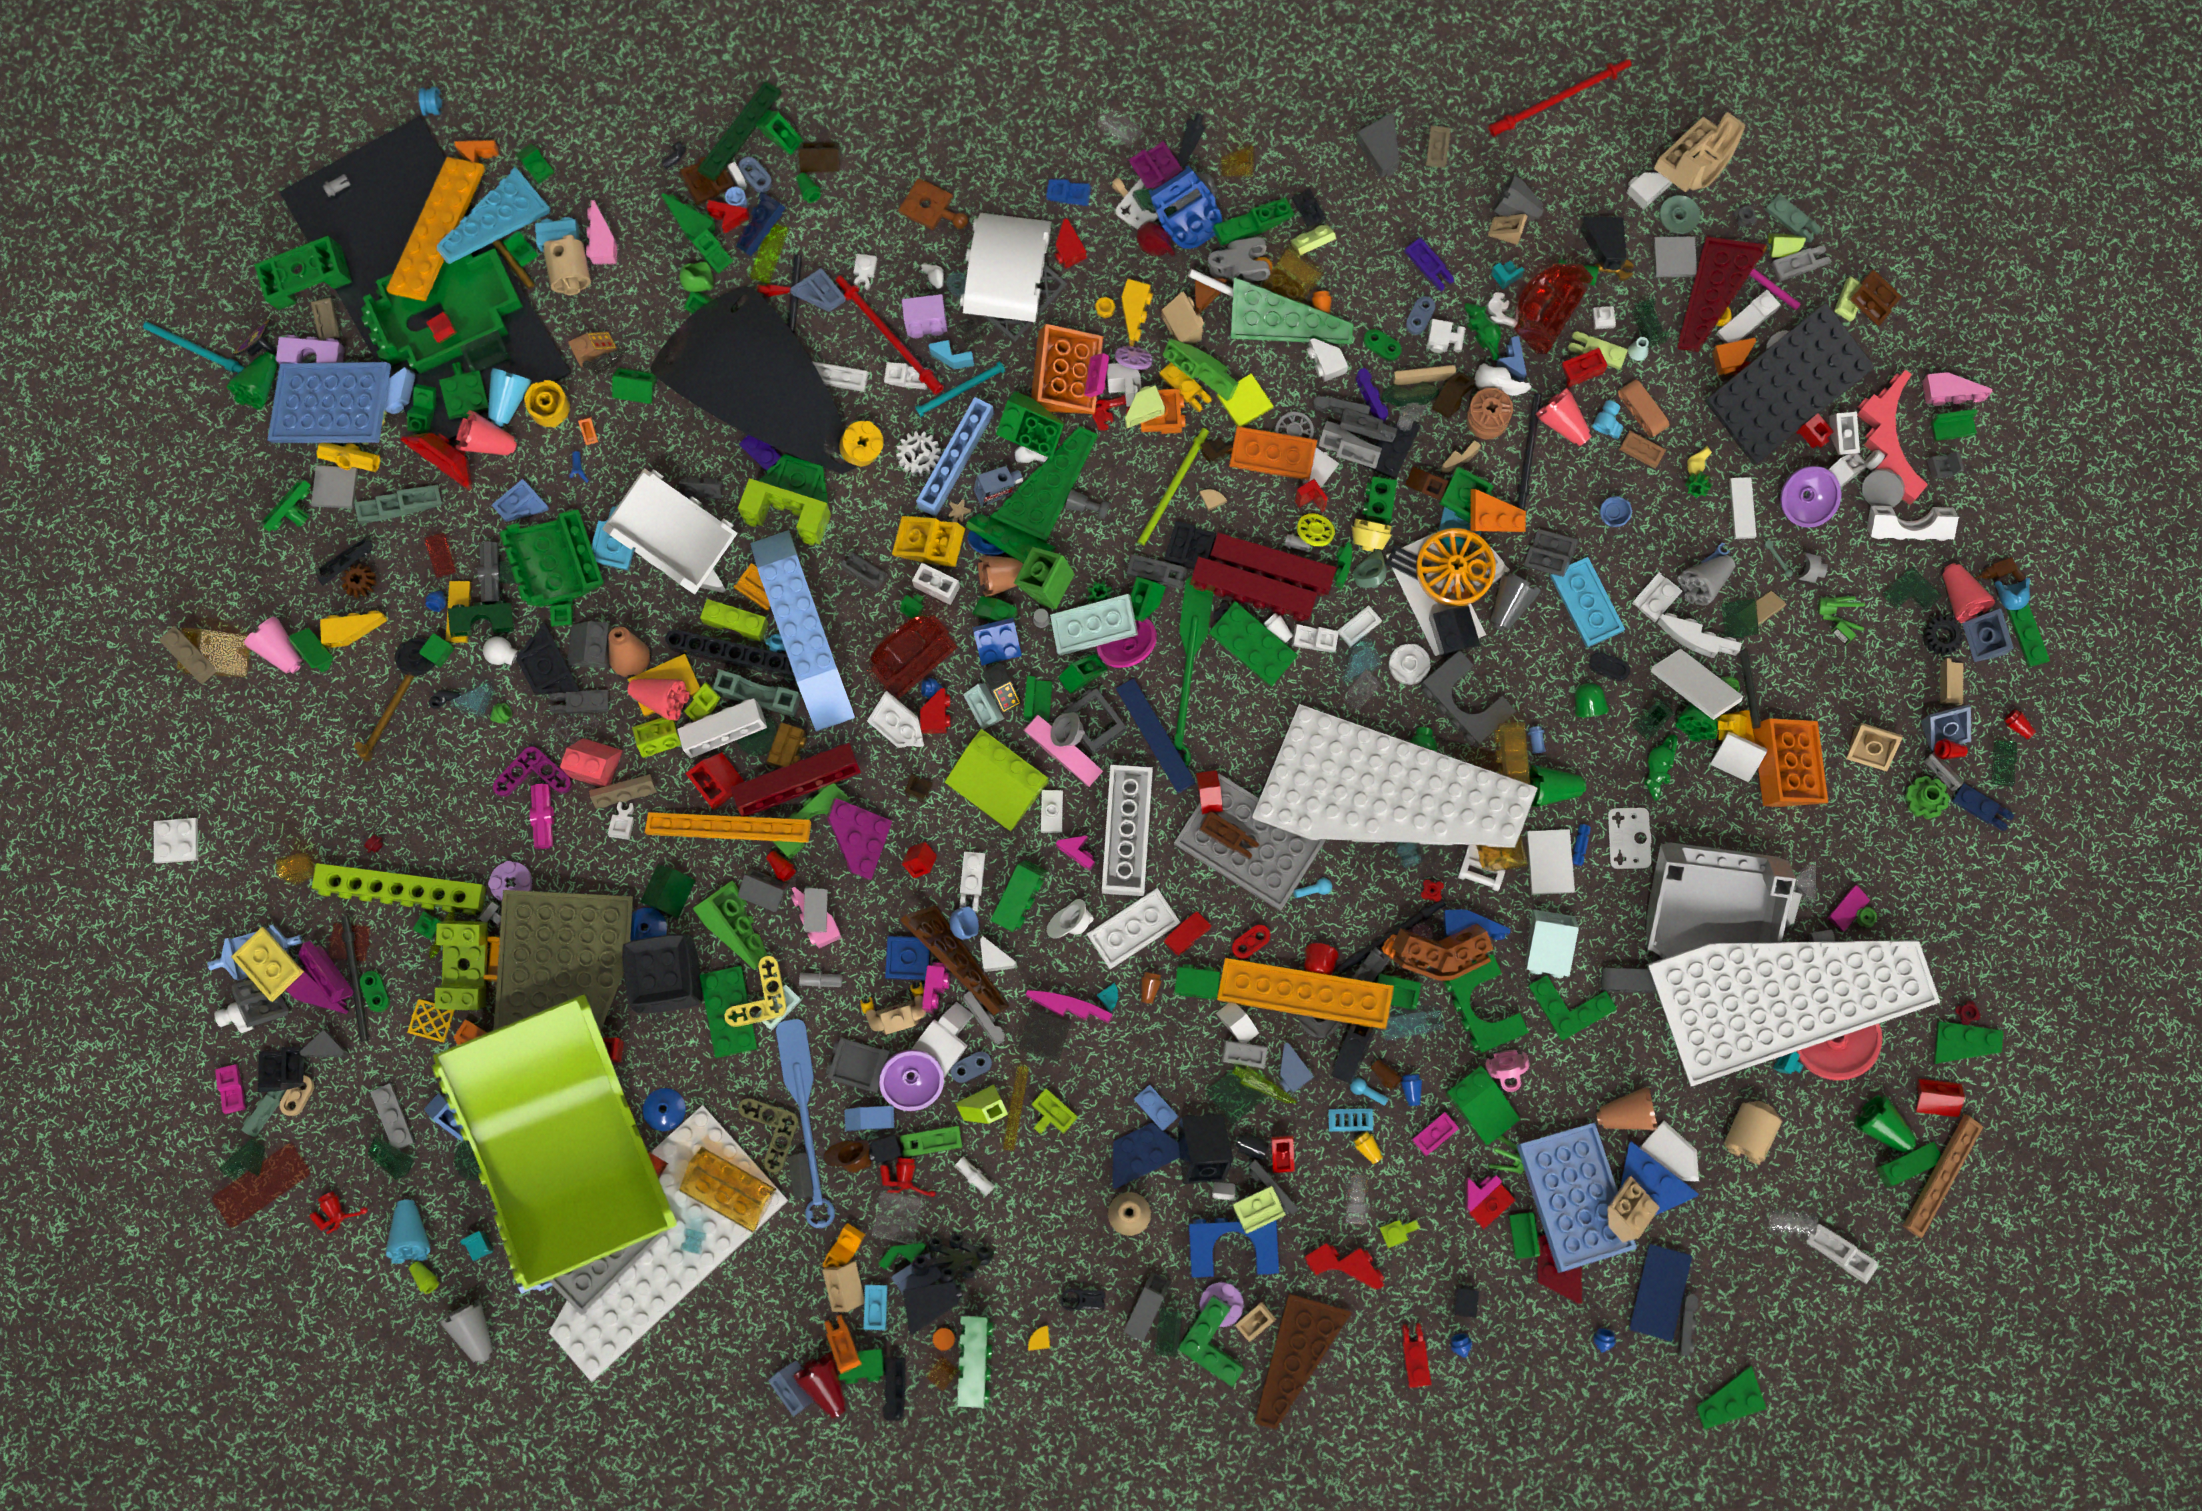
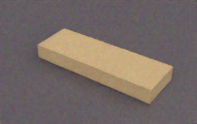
[1393,365,1456,386]

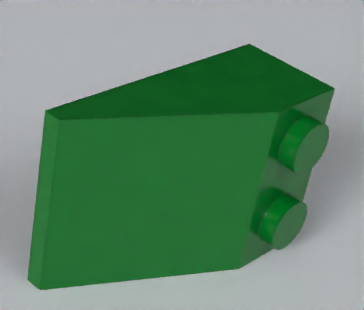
[1446,1066,1520,1146]

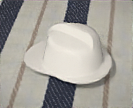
[1047,899,1094,938]

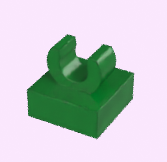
[900,594,924,622]
[413,911,442,940]

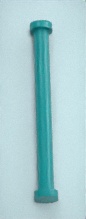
[915,361,1005,418]

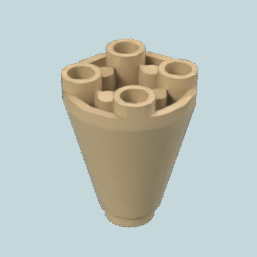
[1108,1192,1151,1236]

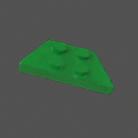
[759,454,829,507]

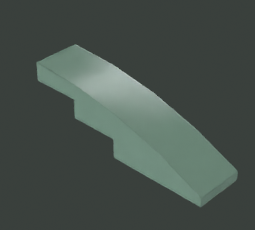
[354,485,442,524]

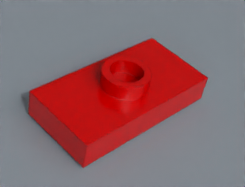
[1469,1184,1515,1229]

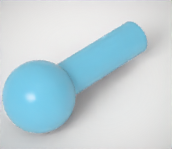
[1293,878,1332,898]
[1350,1078,1389,1106]

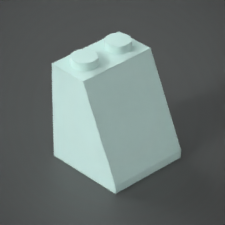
[1525,909,1579,978]

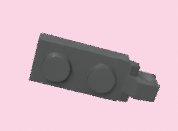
[1339,408,1397,442]

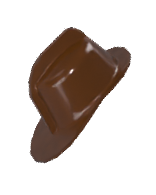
[823,1140,872,1173]

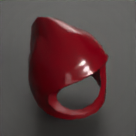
[1137,221,1175,257]

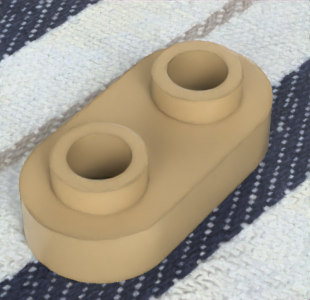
[280,1075,314,1116]

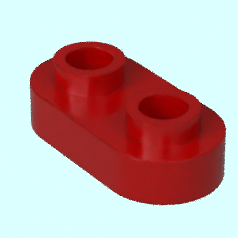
[1232,925,1270,960]

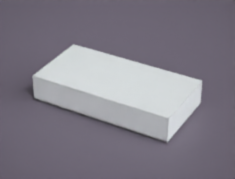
[1338,605,1382,648]

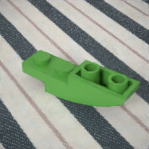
[1163,339,1239,401]

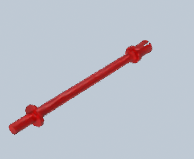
[1488,59,1632,137]
[836,275,944,395]

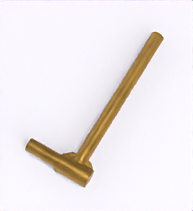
[354,675,415,762]

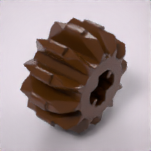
[341,563,377,599]

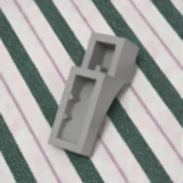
[1319,421,1382,468]

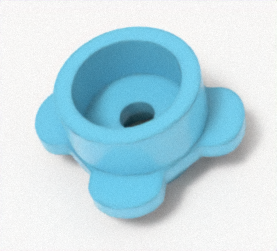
[765,634,786,653]

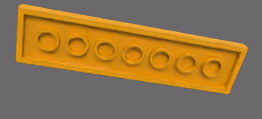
[386,157,485,301]
[1217,958,1394,1029]

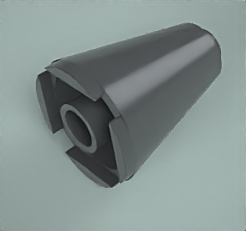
[1490,572,1541,632]

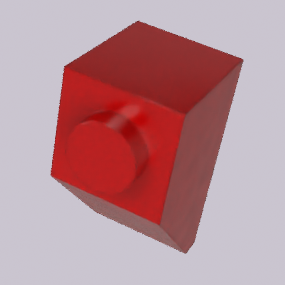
[1054,218,1087,269]

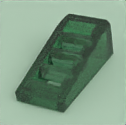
[368,1137,414,1180]

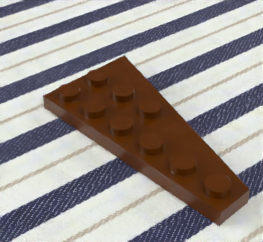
[900,905,1009,1015]

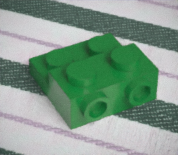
[1439,467,1494,524]

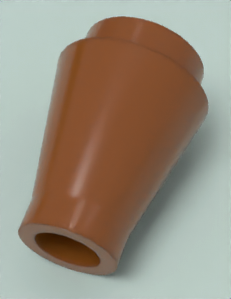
[1141,972,1162,1004]

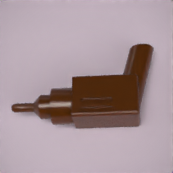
[1974,557,2027,583]

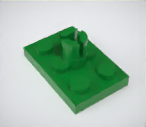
[259,479,311,532]

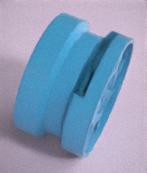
[419,87,442,116]

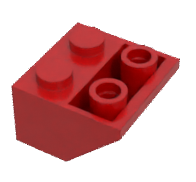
[685,753,745,810]

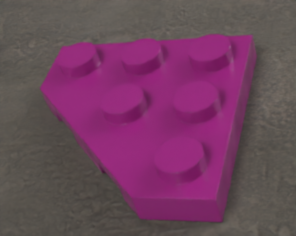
[827,798,892,880]

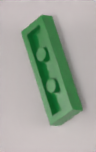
[2007,603,2050,668]

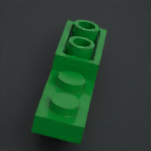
[1212,198,1295,246]

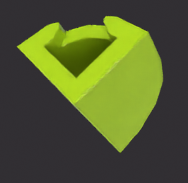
[1768,233,1806,258]

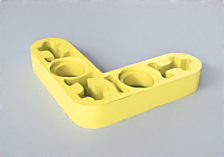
[725,956,787,1027]

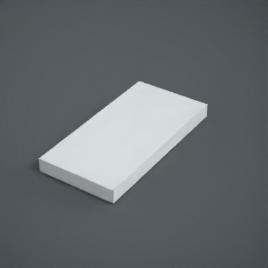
[1651,649,1743,720]
[1087,888,1181,969]

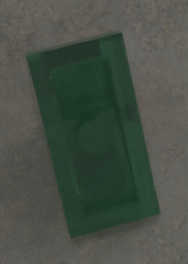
[219,1139,265,1180]

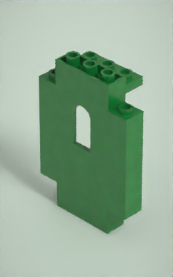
[361,248,523,374]

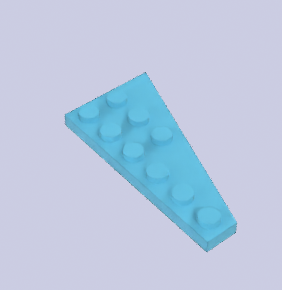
[437,167,550,264]

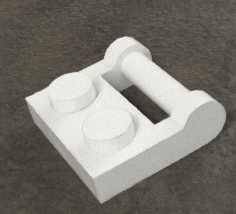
[1458,845,1510,891]

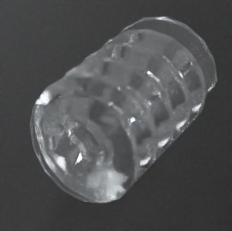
[1768,1208,1817,1240]

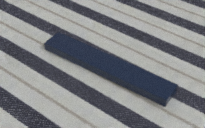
[1116,678,1196,794]

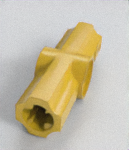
[316,443,381,472]

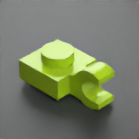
[1380,1220,1420,1248]

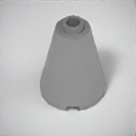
[439,1299,493,1364]

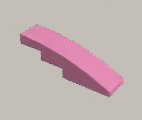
[1024,715,1103,787]

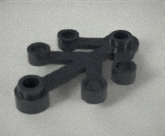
[911,1234,994,1282]

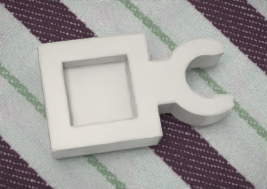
[854,254,877,290]
[608,802,634,840]

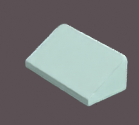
[963,683,1004,730]

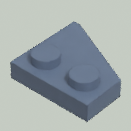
[790,268,845,312]

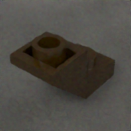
[1432,371,1476,419]

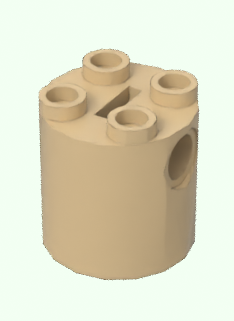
[543,235,591,295]
[1724,1101,1782,1165]

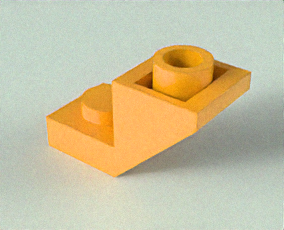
[822,1223,865,1268]

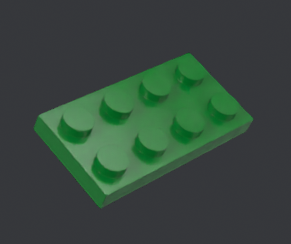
[1208,601,1298,687]
[700,966,758,1058]

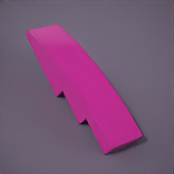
[1026,990,1113,1024]

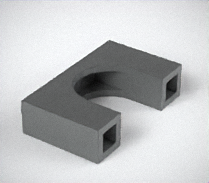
[1421,650,1516,747]

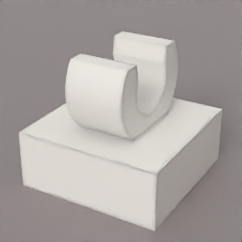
[1592,306,1616,329]

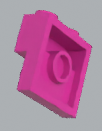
[922,963,950,1014]

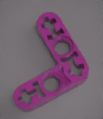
[493,747,572,797]

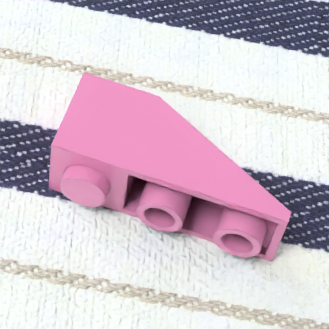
[586,200,617,264]
[1922,372,1993,406]
[791,887,842,948]

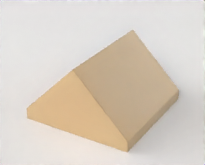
[1846,723,1903,771]

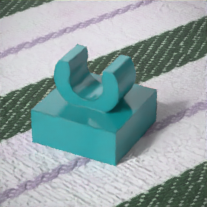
[1773,1052,1803,1074]

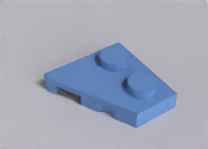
[492,479,549,522]

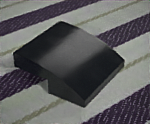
[1164,521,1217,570]
[258,1047,304,1092]

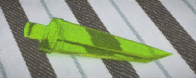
[1232,1065,1297,1103]

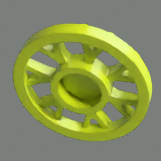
[1297,514,1335,546]

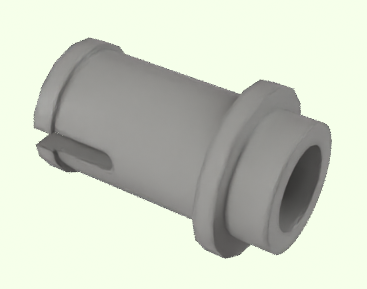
[323,174,351,197]
[1284,533,1310,552]

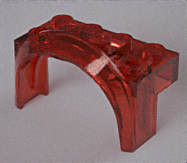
[1514,264,1593,354]
[867,615,958,700]

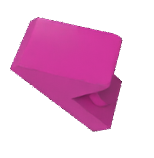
[1056,836,1095,872]
[1466,1175,1502,1212]

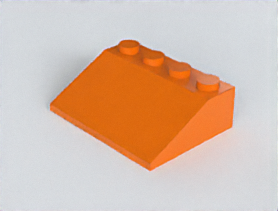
[1031,324,1103,414]
[1753,719,1828,807]

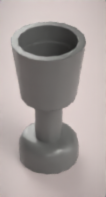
[1065,489,1110,520]

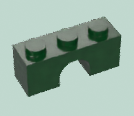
[448,601,514,638]

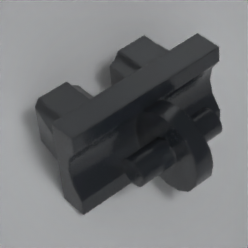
[1292,189,1326,229]

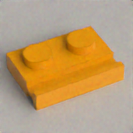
[733,563,770,612]

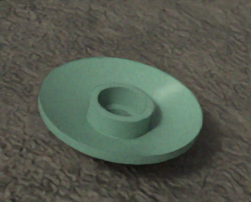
[1660,195,1700,234]

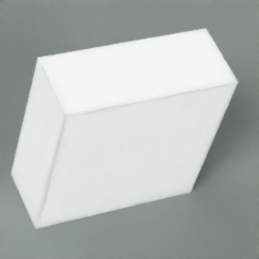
[728,162,747,189]

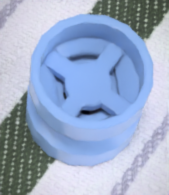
[725,187,748,208]

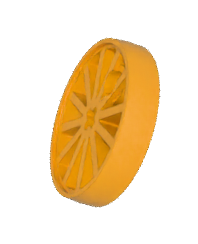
[1416,528,1496,607]

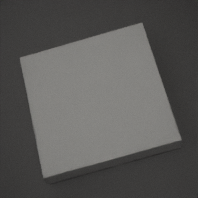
[1653,237,1697,277]
[311,466,358,509]

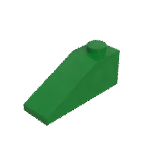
[1876,1141,1941,1188]

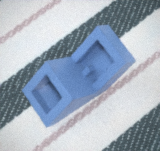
[845,1106,894,1131]

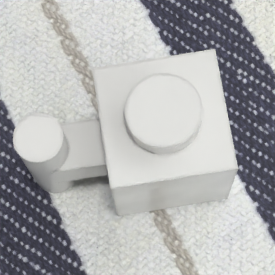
[1427,319,1466,353]

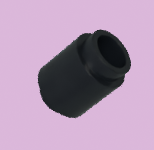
[1235,1132,1269,1160]

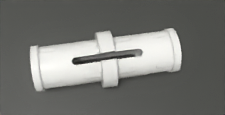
[954,1157,995,1196]

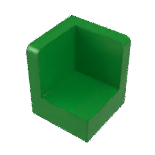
[419,633,455,668]

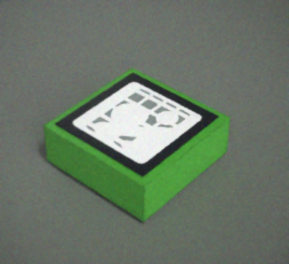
[1831,622,1856,645]

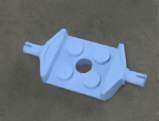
[207,925,303,980]

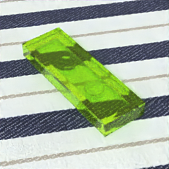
[750,224,789,284]

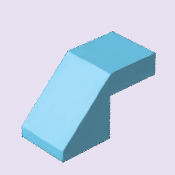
[929,340,974,369]

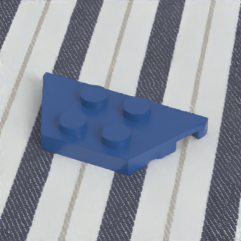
[1620,1141,1698,1215]

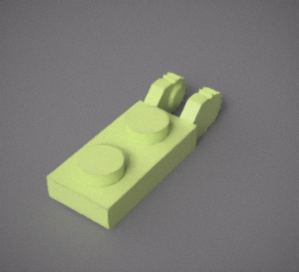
[1568,332,1628,370]

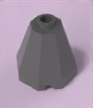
[1492,174,1544,222]

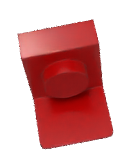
[707,200,750,233]

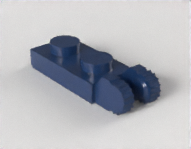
[1951,783,2014,831]

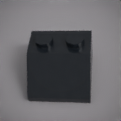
[1429,606,1481,657]

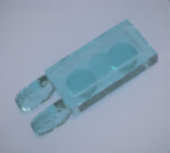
[1383,1010,1444,1041]

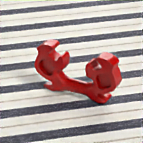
[1092,395,1130,431]

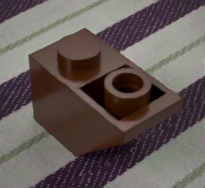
[1405,466,1449,500]

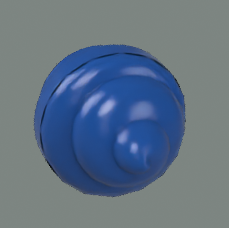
[426,591,447,612]
[921,678,943,699]
[1593,1328,1616,1353]
[1450,1333,1472,1358]

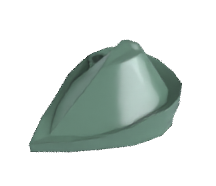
[1353,549,1387,588]

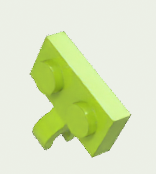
[1032,1089,1078,1134]

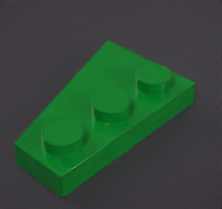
[1933,1021,2003,1064]
[1696,1366,1767,1429]

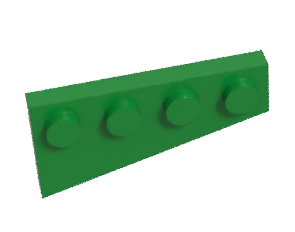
[966,513,1056,564]

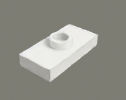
[1041,790,1063,833]

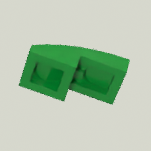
[692,229,733,274]
[550,599,573,627]

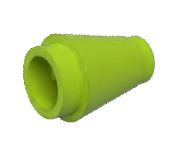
[409,1261,439,1294]

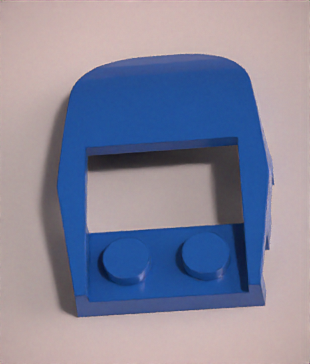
[1149,166,1222,249]

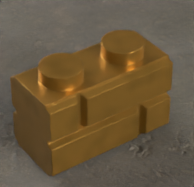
[766,723,808,768]

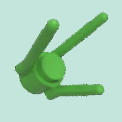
[1818,596,1865,631]
[1489,1136,1525,1174]

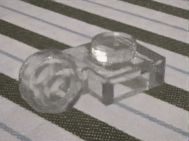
[1397,399,1427,431]

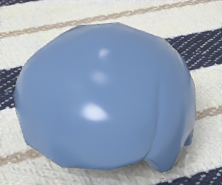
[1599,496,1632,527]
[949,906,979,940]

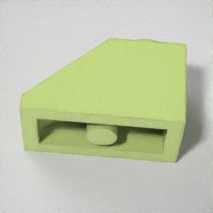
[1125,385,1165,428]

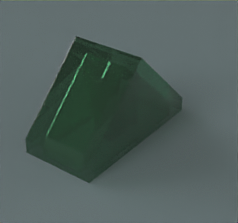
[1633,698,1675,741]

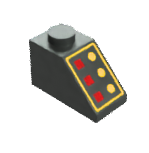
[983,663,1021,714]

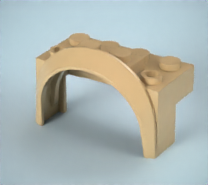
[1654,112,1745,192]

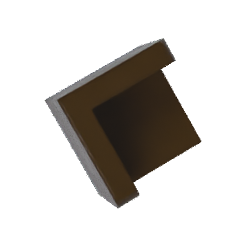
[1200,438,1232,467]
[904,773,933,804]

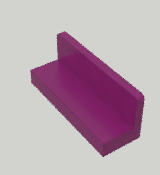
[298,940,354,1004]

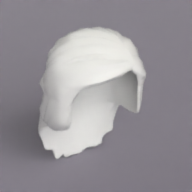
[1474,363,1531,396]

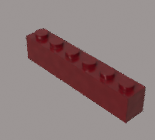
[1210,533,1337,596]
[1190,556,1317,622]
[731,743,861,817]

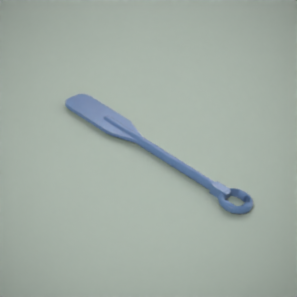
[776,1019,835,1228]

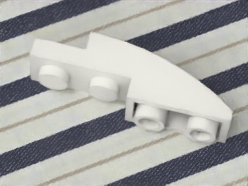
[1658,613,1742,658]

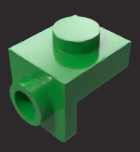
[503,231,538,267]

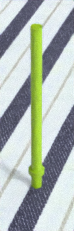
[1137,428,1209,546]

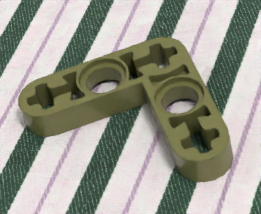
[738,1098,799,1173]

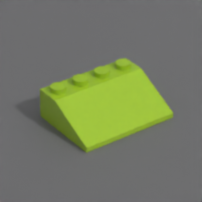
[945,729,1049,832]

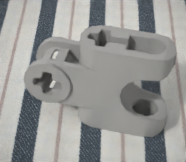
[1208,237,1270,282]

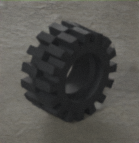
[1923,616,1965,656]

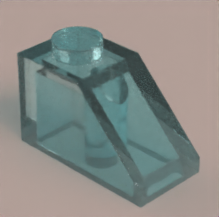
[1342,641,1383,685]

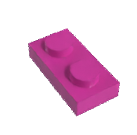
[1084,353,1109,398]
[1412,1112,1459,1157]

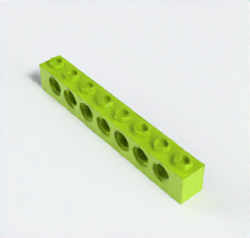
[311,863,487,915]

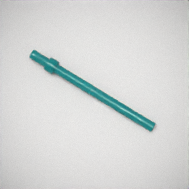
[143,321,245,373]

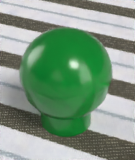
[1410,727,1438,752]

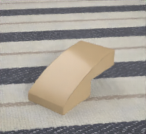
[1441,440,1481,474]

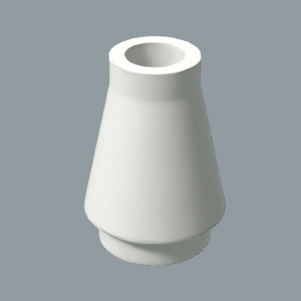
[1264,613,1293,643]

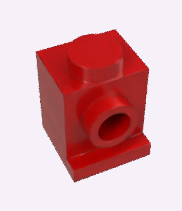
[1796,413,1834,449]

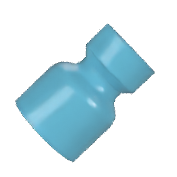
[1592,400,1623,439]

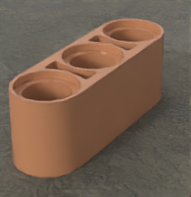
[1618,379,1669,438]

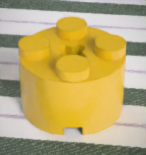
[524,380,570,427]
[839,421,883,467]

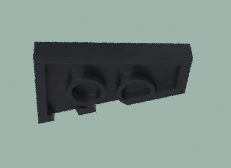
[1358,417,1421,480]
[315,536,373,586]

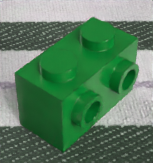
[1174,964,1220,1000]

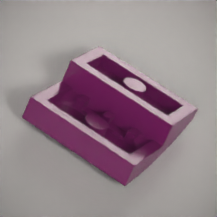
[1128,141,1183,191]

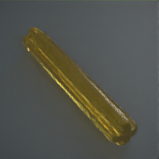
[1003,1066,1029,1151]

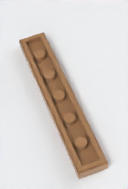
[1903,1115,1983,1238]

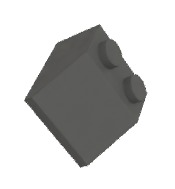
[567,621,613,669]

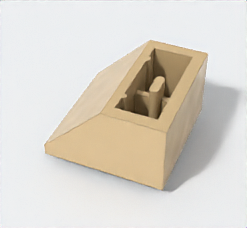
[1162,292,1204,346]
[1608,1176,1660,1242]

